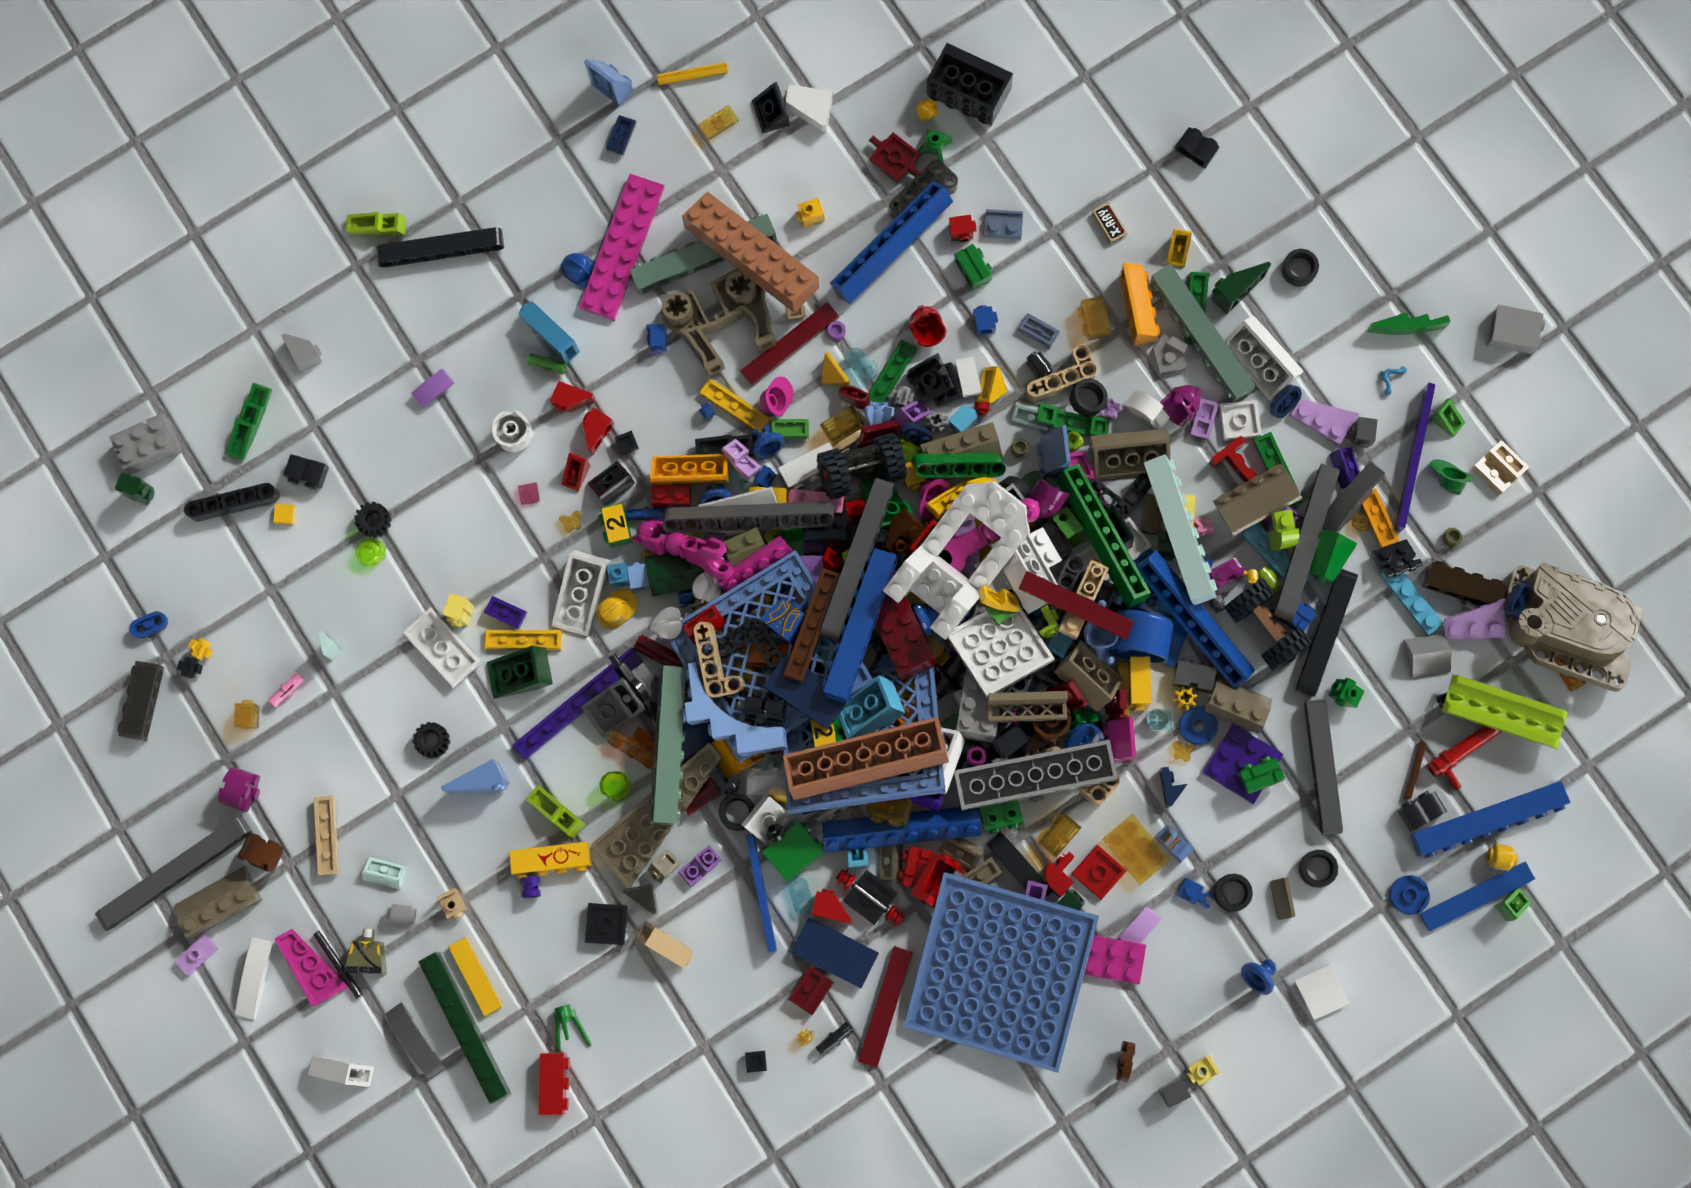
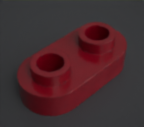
[839,386,870,409]

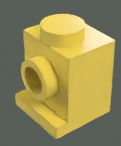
[1186,1055,1220,1085]

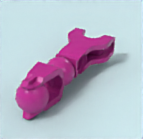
[944,498,1040,572]
[632,520,734,580]

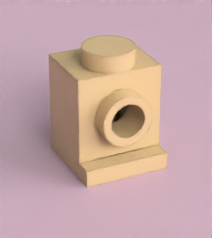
[436,888,468,921]

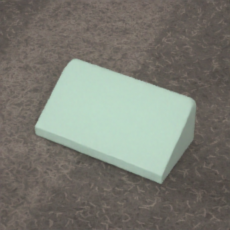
[1011,400,1048,431]
[318,631,343,660]
[362,857,406,890]

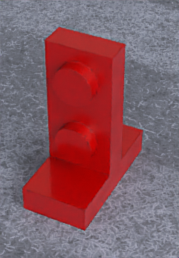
[1209,436,1257,483]

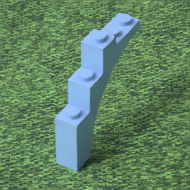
[683,662,788,756]

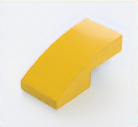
[978,585,1021,612]

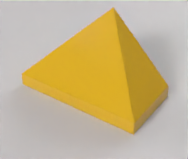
[821,351,850,387]
[976,366,1008,403]

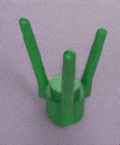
[553,1005,591,1051]

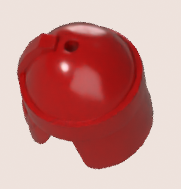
[909,305,947,347]

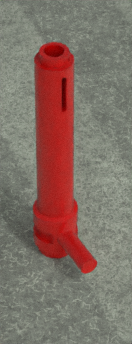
[1426,726,1502,790]

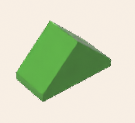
[1430,398,1465,437]
[1494,888,1531,922]

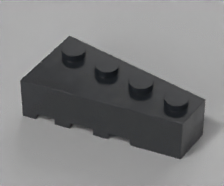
[804,518,889,557]

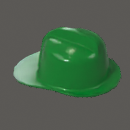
[1430,459,1473,495]

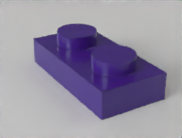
[484,596,527,629]

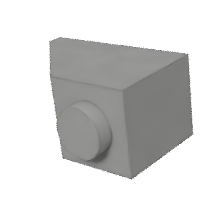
[281,334,322,372]

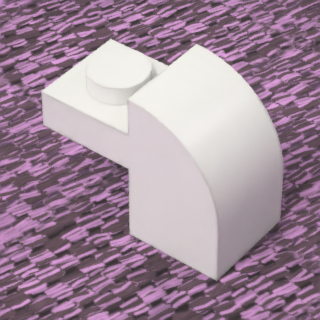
[1124,391,1170,430]

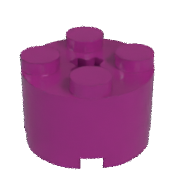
[218,767,260,812]

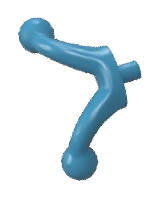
[1380,366,1407,395]

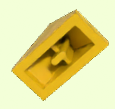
[1166,229,1192,267]

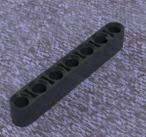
[376,227,504,268]
[1295,569,1358,697]

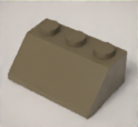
[1054,640,1123,712]
[1204,676,1272,734]

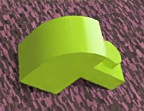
[1268,509,1299,551]

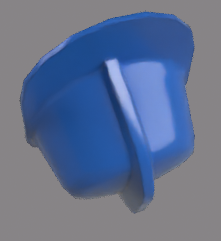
[561,253,596,289]

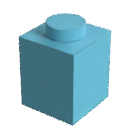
[948,404,977,433]

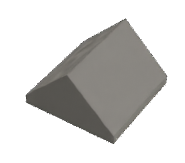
[1404,634,1452,678]

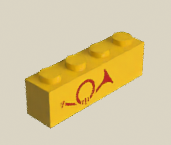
[509,842,592,878]

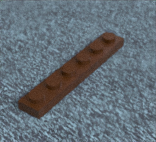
[784,568,841,683]

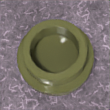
[1010,439,1030,458]
[1442,528,1462,547]

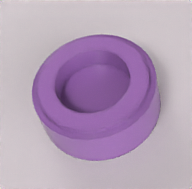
[827,321,846,341]

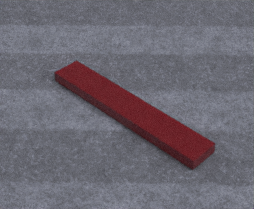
[740,302,839,386]
[1018,571,1135,640]
[858,946,913,1067]

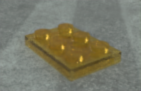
[1102,814,1171,885]

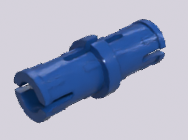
[627,506,666,521]

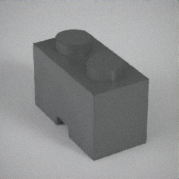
[1172,659,1217,694]

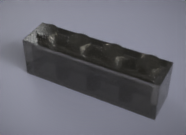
[117,661,164,742]

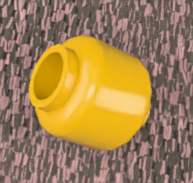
[1486,844,1518,871]

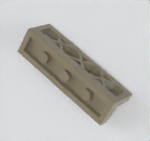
[986,691,1068,722]

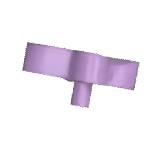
[1099,398,1123,420]

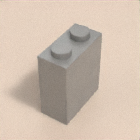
[1487,304,1545,355]

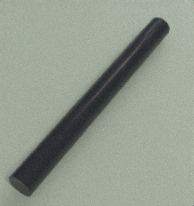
[313,930,363,999]

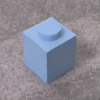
[627,562,650,593]

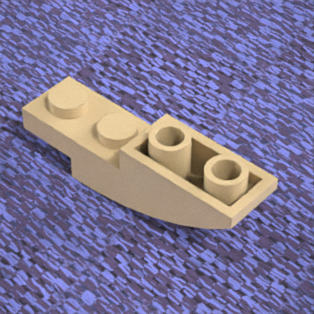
[1059,560,1109,639]

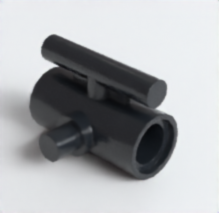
[934,657,966,698]
[743,693,786,727]

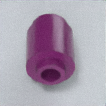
[966,746,987,767]

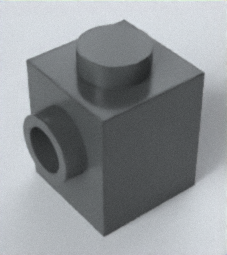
[1350,417,1378,448]
[1158,1078,1192,1108]

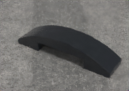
[986,832,1053,898]

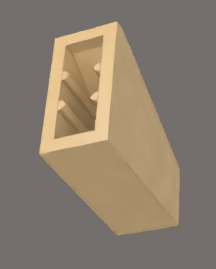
[635,921,694,968]

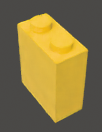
[1128,657,1151,712]

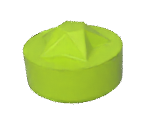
[1067,431,1083,451]

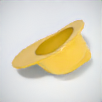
[596,589,638,629]

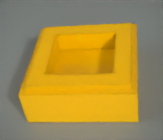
[273,504,295,525]

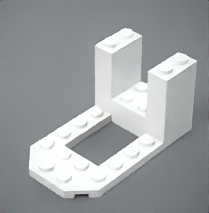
[883,481,1030,640]

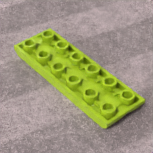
[1442,675,1568,750]

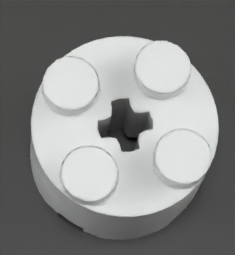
[492,410,533,453]

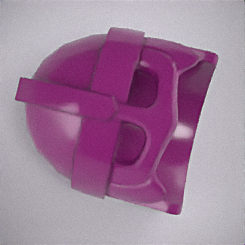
[1159,385,1201,426]
[1030,478,1070,518]

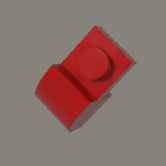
[1044,851,1075,898]

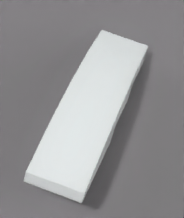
[235,937,273,1020]

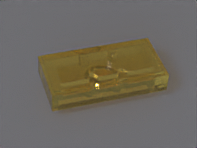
[698,105,739,141]

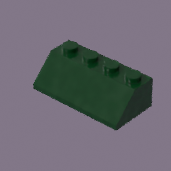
[645,552,726,597]

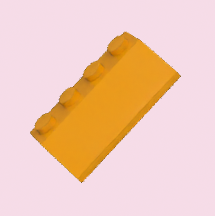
[1119,262,1160,346]
[650,454,730,485]

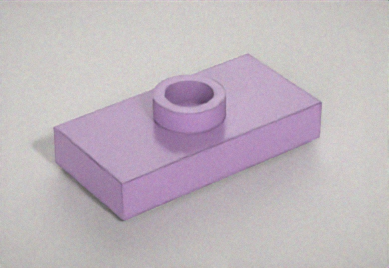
[174,934,218,976]

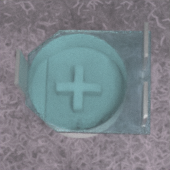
[1146,709,1173,731]

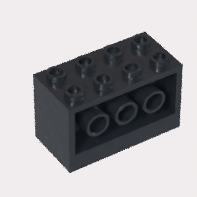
[926,43,1013,125]

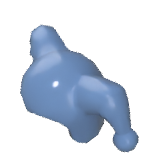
[1083,600,1118,664]

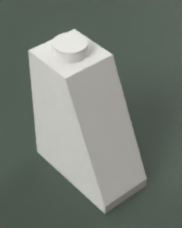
[783,85,833,133]
[308,1055,374,1087]

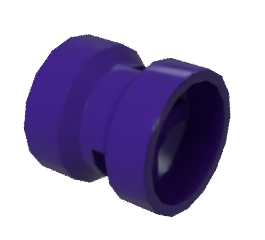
[520,876,541,898]

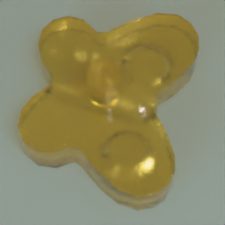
[559,511,581,533]
[1172,741,1195,762]

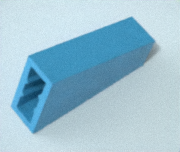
[518,301,580,364]

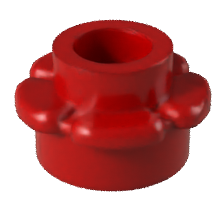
[972,402,991,415]

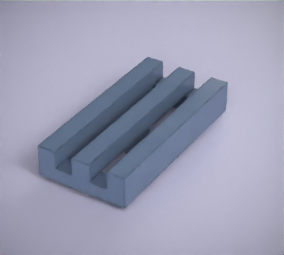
[1018,313,1060,348]

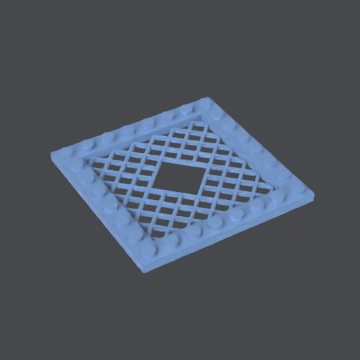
[669,550,873,763]
[781,647,946,814]

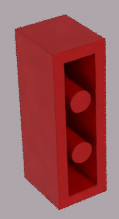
[539,1053,570,1115]

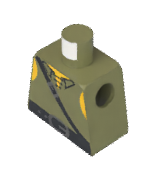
[345,929,387,974]

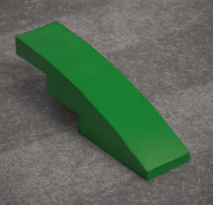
[1368,312,1451,335]
[226,383,272,460]

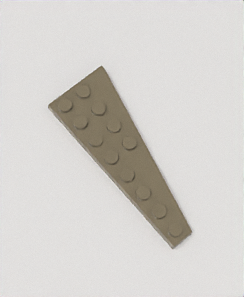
[591,743,723,889]

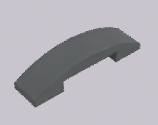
[385,1002,446,1079]

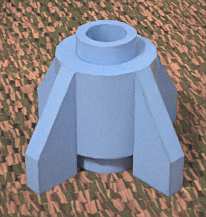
[863,401,894,425]

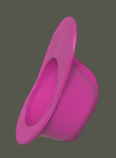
[760,376,793,416]
[919,478,950,521]

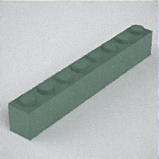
[630,214,777,295]
[1150,263,1255,402]
[649,665,688,825]

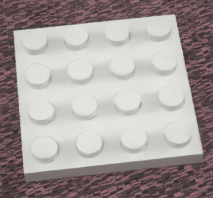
[948,607,1055,698]

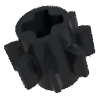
[177,657,203,679]

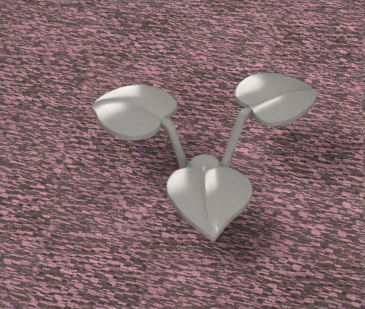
[648,571,731,658]

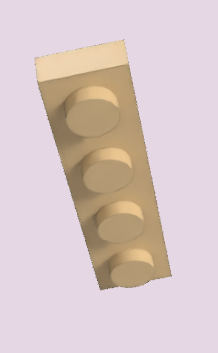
[314,796,339,876]

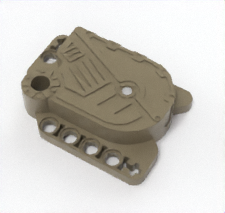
[1504,563,1643,692]

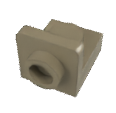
[648,849,681,884]

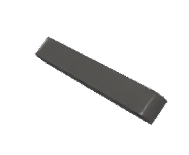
[1304,699,1343,835]

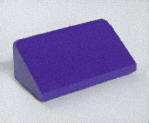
[1329,447,1360,489]

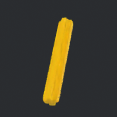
[657,62,729,85]

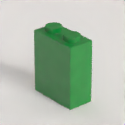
[762,821,824,883]

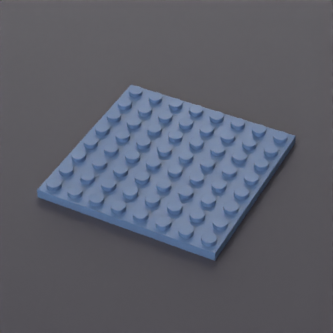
[904,872,1099,1073]

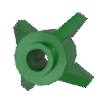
[917,129,952,165]
[1066,708,1100,737]

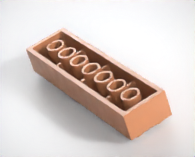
[682,191,819,313]
[783,717,949,800]

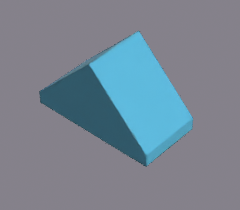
[847,848,869,869]

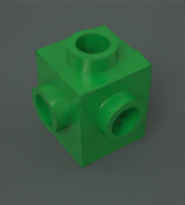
[1328,678,1365,708]

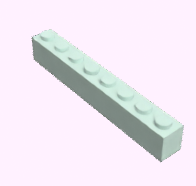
[1144,454,1218,605]

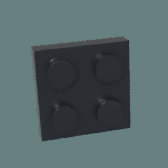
[585,903,628,945]

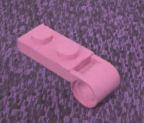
[787,489,844,514]

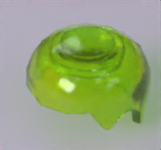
[355,538,386,567]
[599,771,631,800]

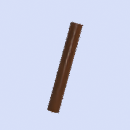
[1403,742,1427,800]

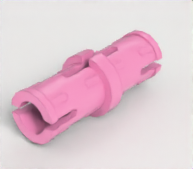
[268,672,305,708]

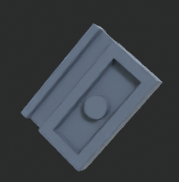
[984,209,1023,240]

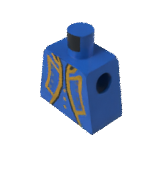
[760,595,807,645]

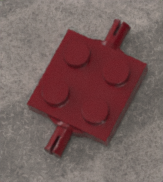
[869,132,922,183]

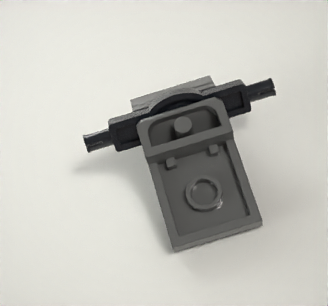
[581,653,659,738]

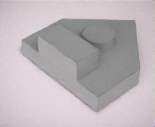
[1153,333,1196,375]

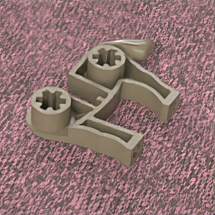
[661,268,776,377]

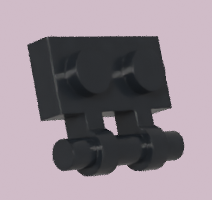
[1371,539,1422,578]

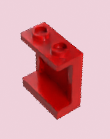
[911,852,965,909]

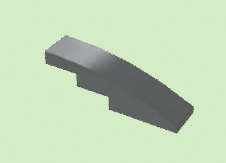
[1323,462,1385,533]

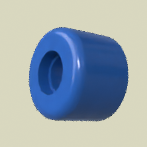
[1107,610,1173,663]

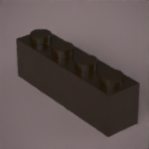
[1422,561,1508,606]

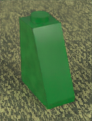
[1309,529,1357,583]

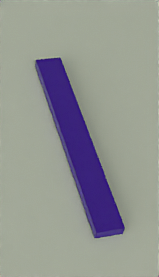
[1394,382,1436,532]
[512,647,644,761]

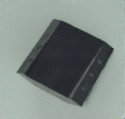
[907,353,954,405]

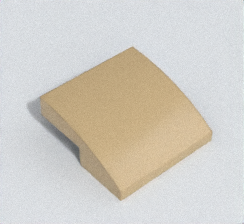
[1472,440,1529,495]

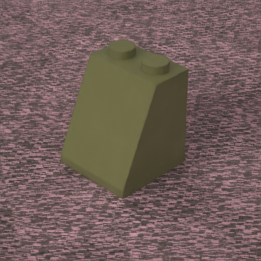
[724,527,765,567]

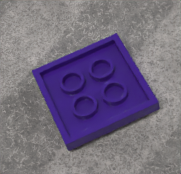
[1202,724,1283,804]

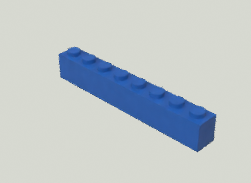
[830,181,953,304]
[822,548,898,704]
[1137,550,1255,689]
[1409,781,1571,859]
[822,807,981,853]

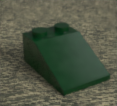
[1211,261,1271,314]
[487,646,553,699]

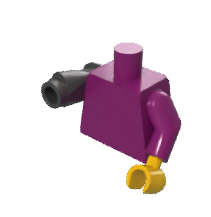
[1208,557,1258,613]

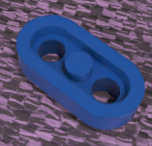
[129,611,168,639]

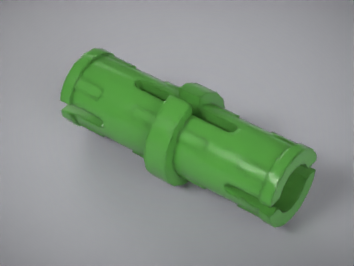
[527,353,567,375]

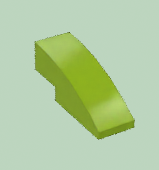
[345,212,407,236]
[525,785,586,839]

